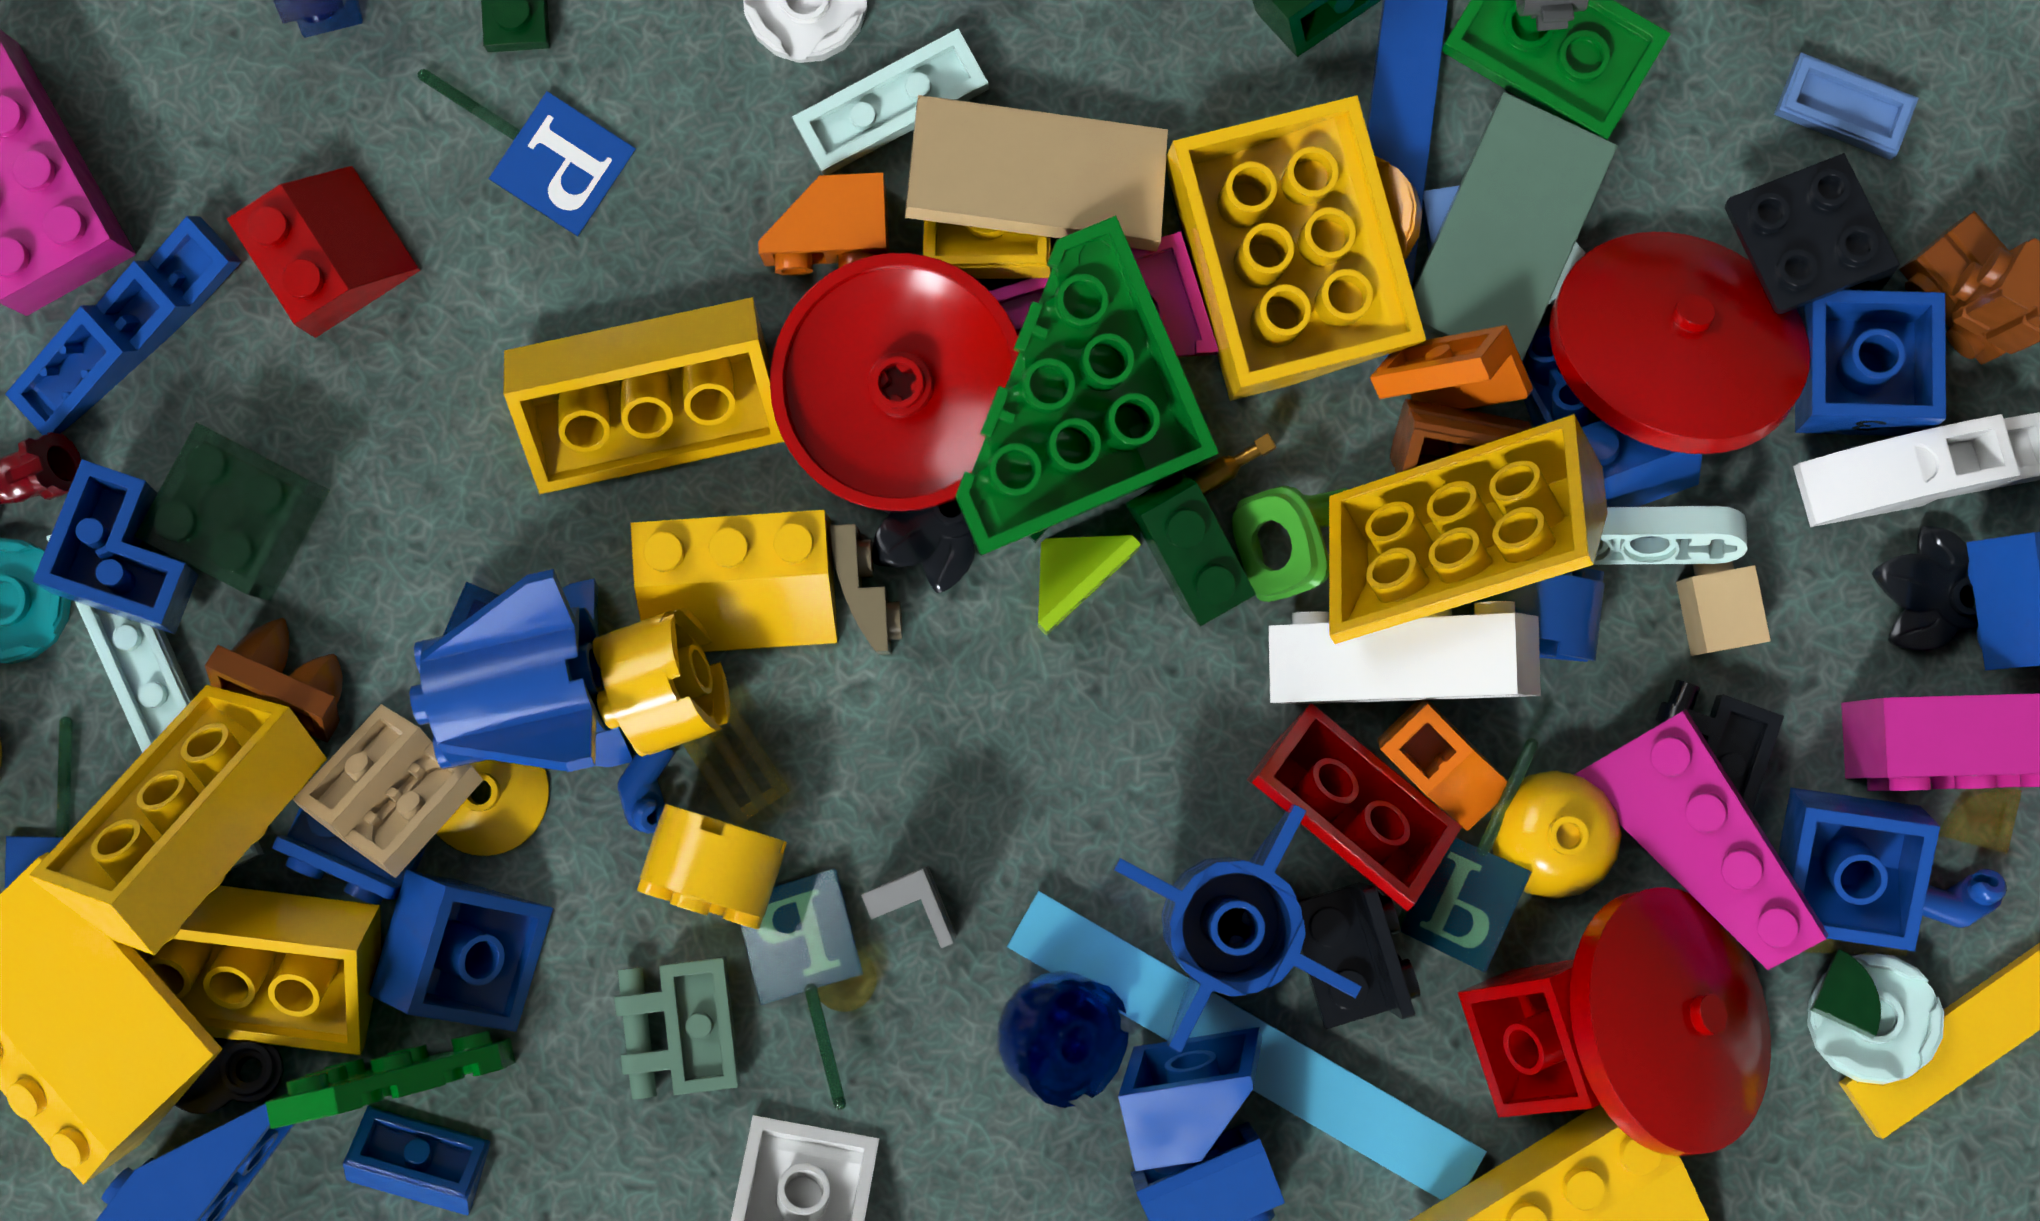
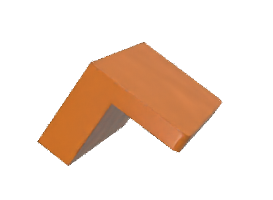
[1370,325,1533,409]

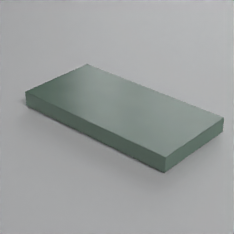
[1412,92,1618,361]

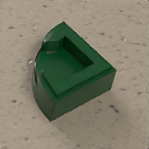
[1810,949,1881,1039]

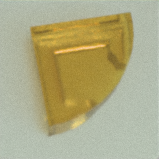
[1938,789,2022,853]

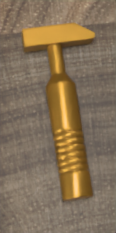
[1188,433,1277,496]

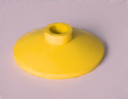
[436,760,549,856]

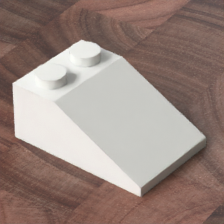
[731,1115,879,1221]

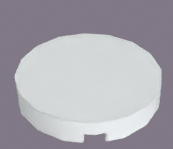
[743,0,867,63]

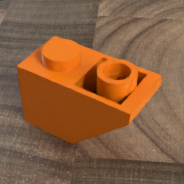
[758,173,889,275]
[1377,700,1514,831]

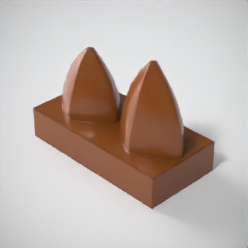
[205,618,343,743]

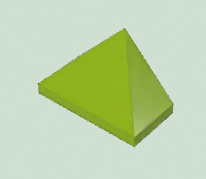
[1038,535,1141,636]

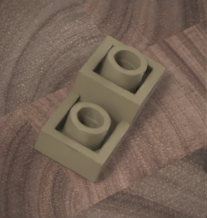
[830,524,903,655]

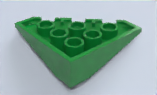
[955,216,1219,556]

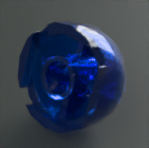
[997,971,1128,1108]

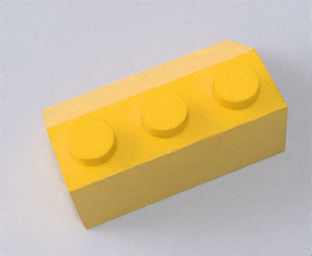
[631,510,838,652]

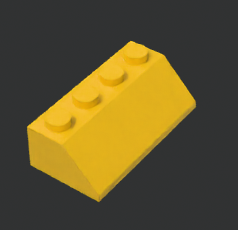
[503,297,784,494]
[29,685,327,956]
[134,886,382,1055]

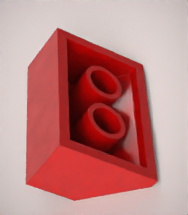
[1247,703,1462,911]

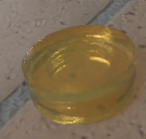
[814,948,877,1012]

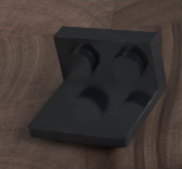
[1725,153,1900,314]
[1298,882,1421,1029]

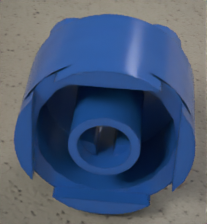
[1468,568,1605,662]

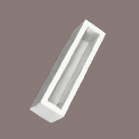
[1269,601,1541,704]

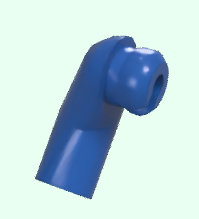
[618,748,675,834]
[1922,869,2007,928]

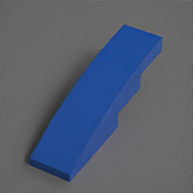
[5,216,242,435]

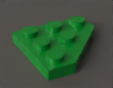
[266,1030,516,1129]

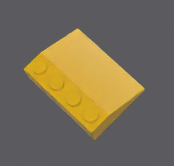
[1166,95,1426,401]
[1329,414,1608,644]
[0,852,222,1185]
[1409,1104,1709,1221]

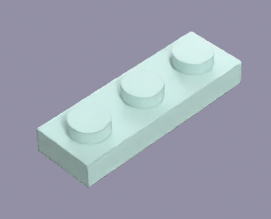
[792,29,989,175]

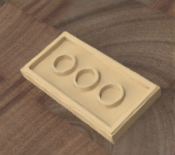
[905,95,1168,251]

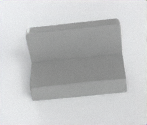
[861,866,957,948]

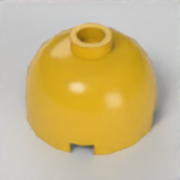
[1488,771,1622,899]

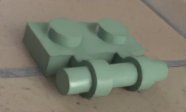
[614,956,741,1099]

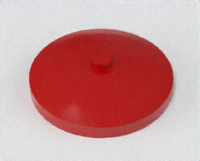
[1550,232,1810,454]
[770,253,1019,512]
[1570,887,1771,1156]

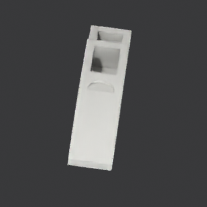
[1793,412,2040,527]

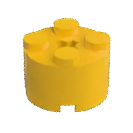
[592,608,730,757]
[637,803,787,930]

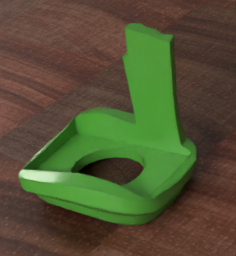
[1232,485,1348,602]

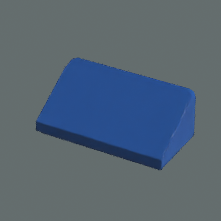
[343,1106,491,1216]

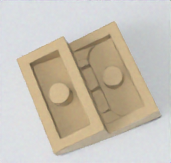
[292,704,483,878]

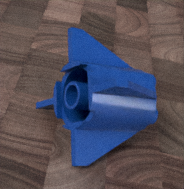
[410,569,634,772]
[1113,804,1362,1053]

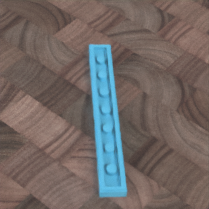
[1007,890,1487,1200]

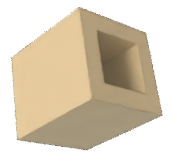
[1676,561,1771,656]

